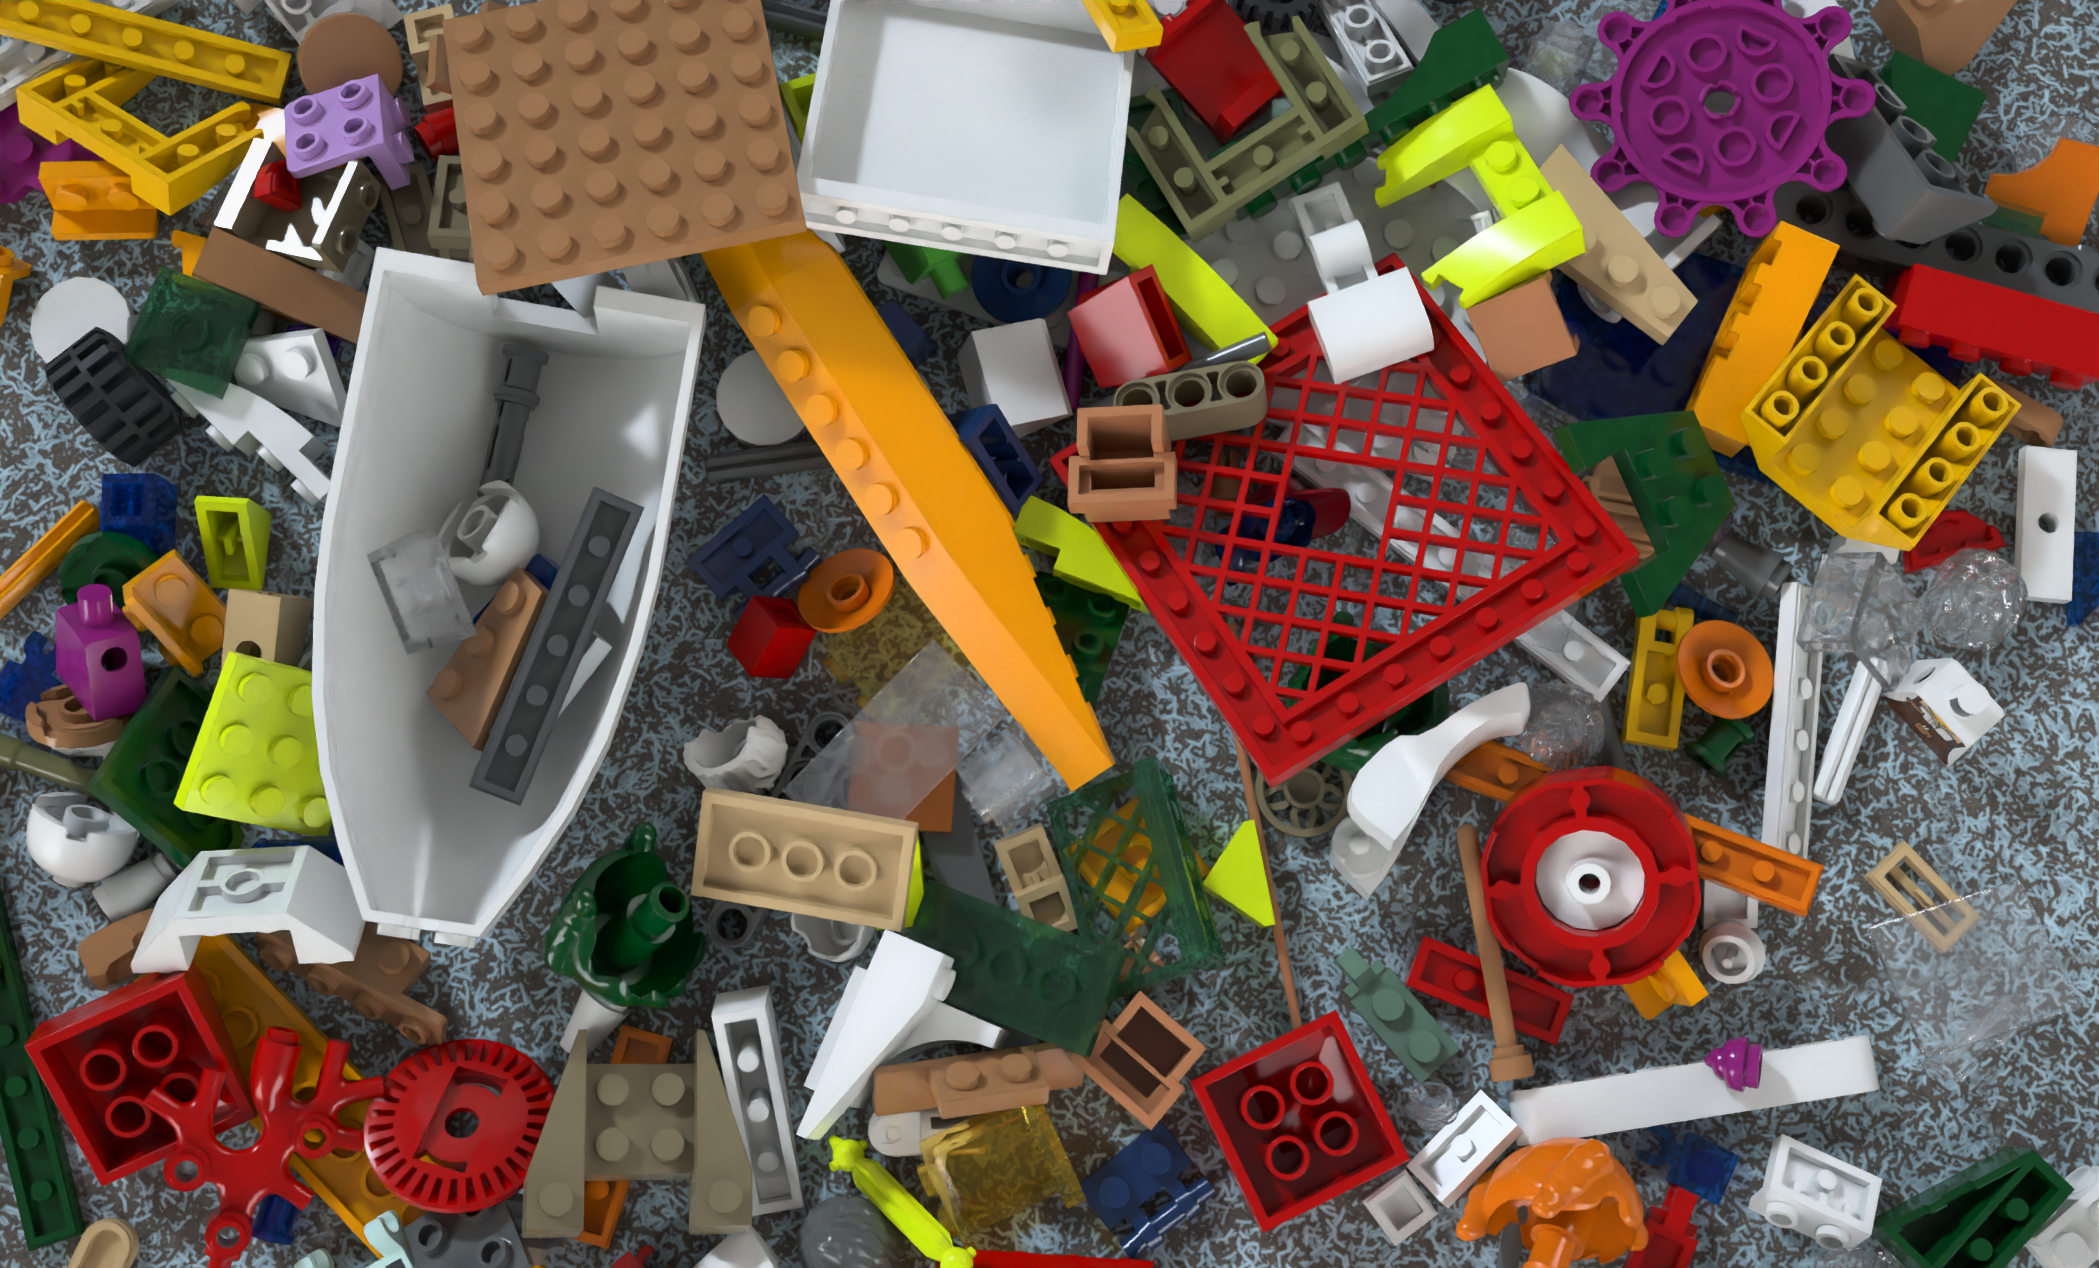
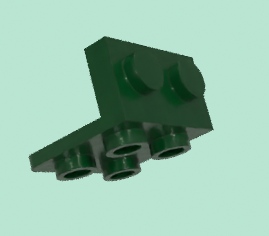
[1033,571,1130,710]

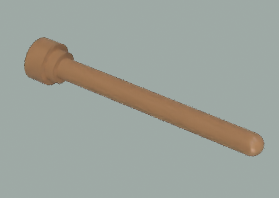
[1457,824,1535,1082]

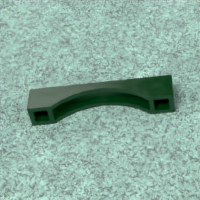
[1208,8,1510,222]

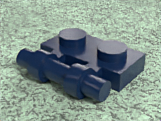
[686,494,823,621]
[1076,1120,1216,1259]

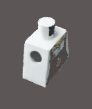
[1880,658,2005,767]

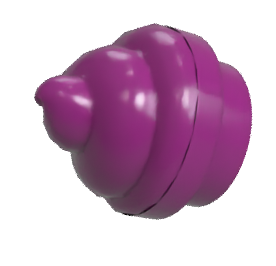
[1704,1037,1763,1092]

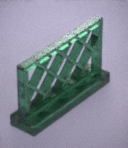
[1046,756,1227,1003]

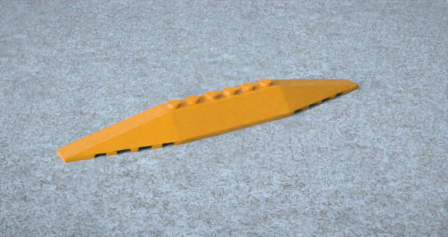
[700,228,1116,792]

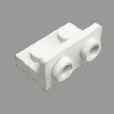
[1748,1134,1882,1252]
[2024,1165,2099,1268]

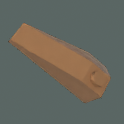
[1869,0,2018,76]

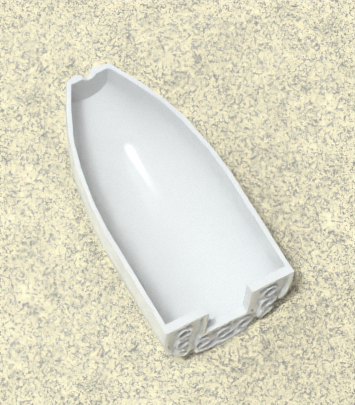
[311,247,706,948]

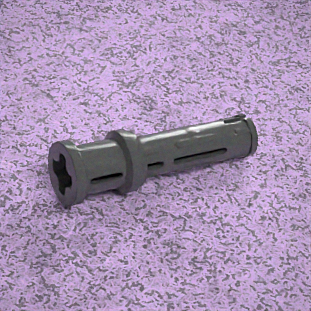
[477,344,550,498]

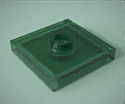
[124,266,262,400]

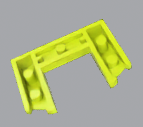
[1375,84,1586,309]

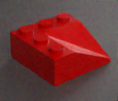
[24,958,258,1187]
[1187,1010,1410,1233]

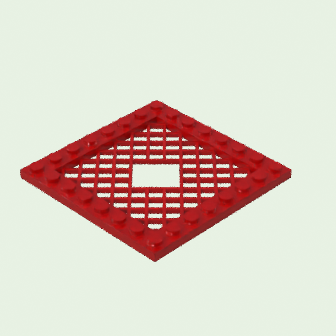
[1048,252,1640,789]

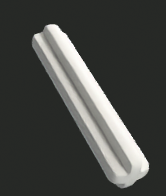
[1812,657,1889,805]

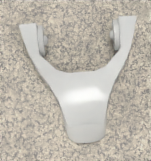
[1330,682,1530,901]

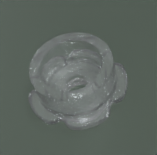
[1405,1081,1458,1131]

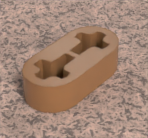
[1987,377,2064,448]

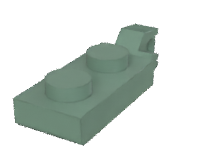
[1333,947,1460,1084]

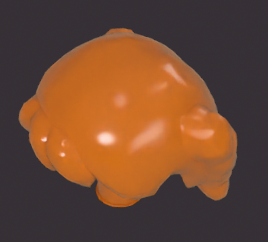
[1455,1137,1649,1268]

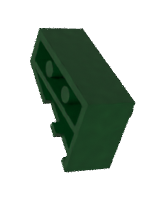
[1871,1147,2075,1268]

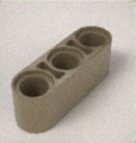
[1113,361,1268,441]

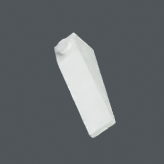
[796,929,956,1140]
[711,985,804,1216]

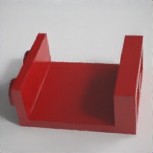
[1144,0,1284,146]

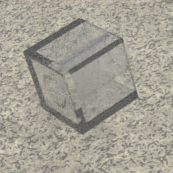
[954,720,1067,837]

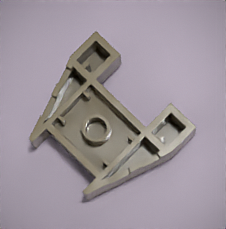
[522,1030,752,1238]

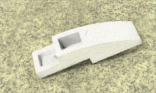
[163,369,330,506]

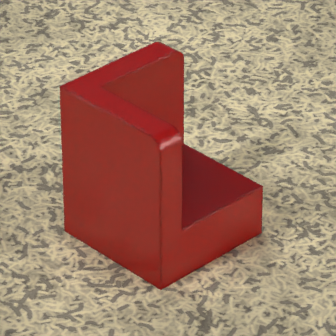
[727,595,817,679]

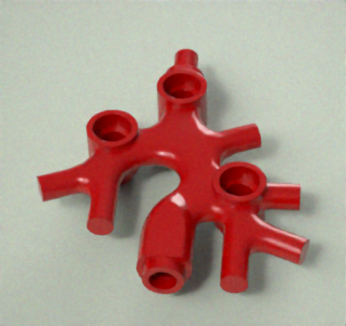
[142,1025,385,1268]

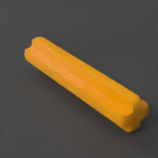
[0,500,105,620]

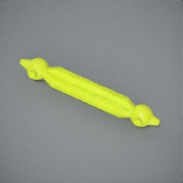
[828,1135,977,1268]

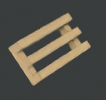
[1863,841,1980,955]

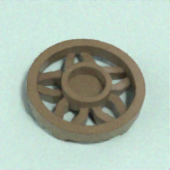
[1254,760,1352,838]

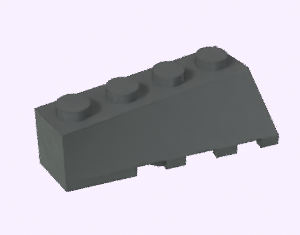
[1825,53,1999,245]

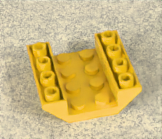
[1740,274,2022,551]

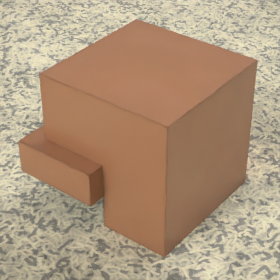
[1465,269,1580,383]
[1067,404,1177,523]
[1068,991,1206,1130]

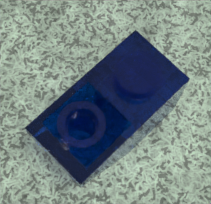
[100,473,178,558]

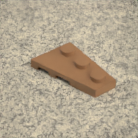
[425,567,549,752]

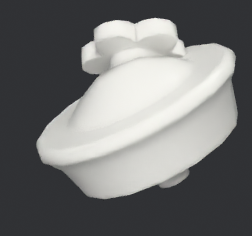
[1699,922,1766,984]

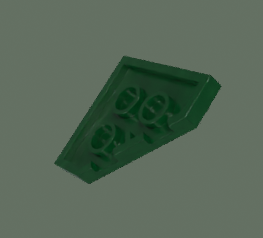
[86,665,243,869]

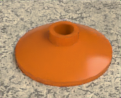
[798,548,896,633]
[1675,620,1774,719]

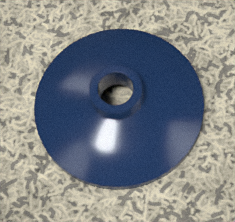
[971,255,1072,324]

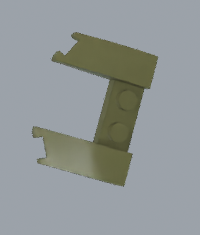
[1126,15,1369,244]

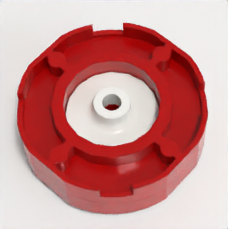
[1480,766,1701,988]

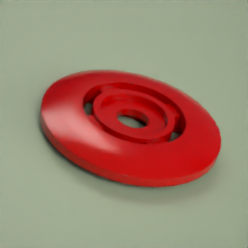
[364,1039,555,1213]

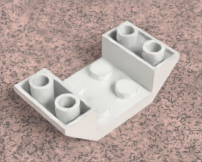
[130,845,366,973]

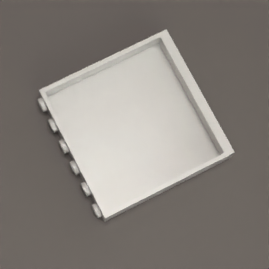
[796,0,1135,275]

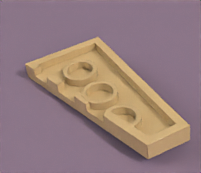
[1497,143,1698,346]

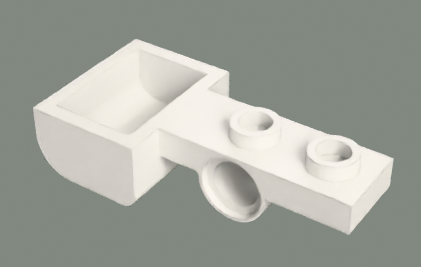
[1291,181,1434,385]

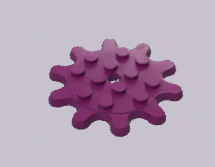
[1569,0,1876,238]

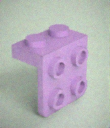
[284,73,414,190]

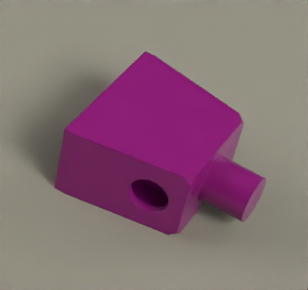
[55,584,147,722]

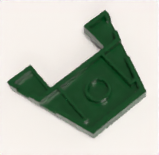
[1553,410,1736,618]

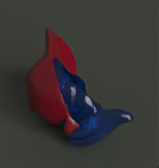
[1214,476,1351,587]

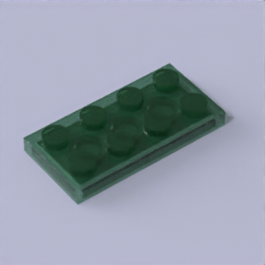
[908,880,1128,1057]

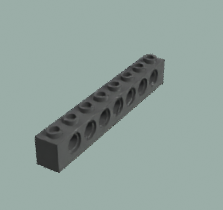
[1742,181,2099,313]

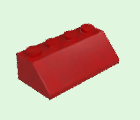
[1882,263,2099,390]

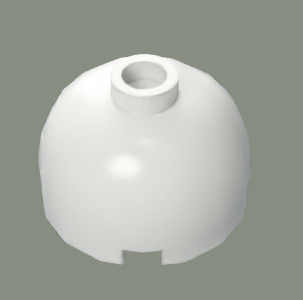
[435,480,541,587]
[26,792,139,887]

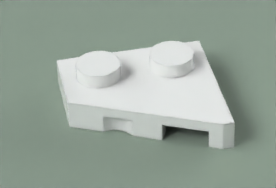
[224,328,347,427]

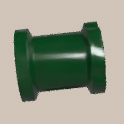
[1684,715,1755,778]

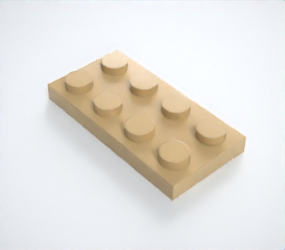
[690,786,919,932]

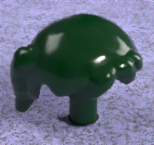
[1286,610,1450,774]
[541,821,706,1009]

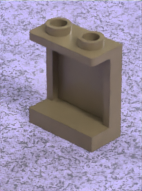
[214,138,382,273]

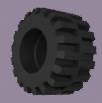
[44,327,186,467]

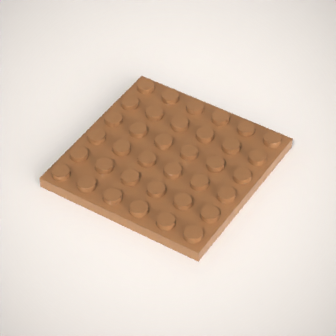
[442,0,807,296]

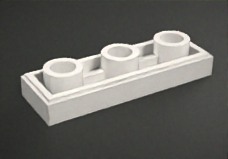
[1317,0,1414,98]
[2013,445,2077,604]

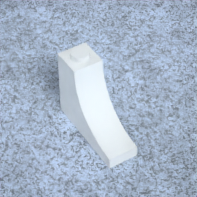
[803,966,1010,1114]

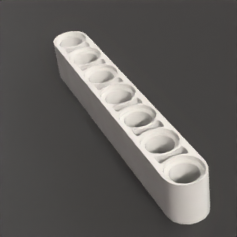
[1507,1035,1880,1146]

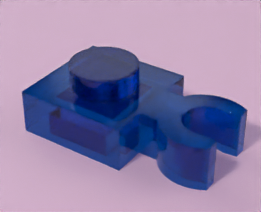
[0,631,63,725]
[1635,1125,1740,1205]

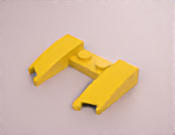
[16,56,264,216]

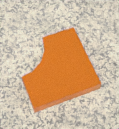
[1981,136,2099,247]

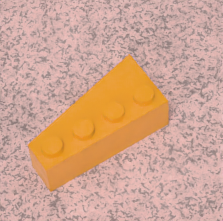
[1684,220,1840,458]

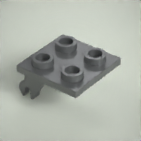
[403,1193,566,1268]

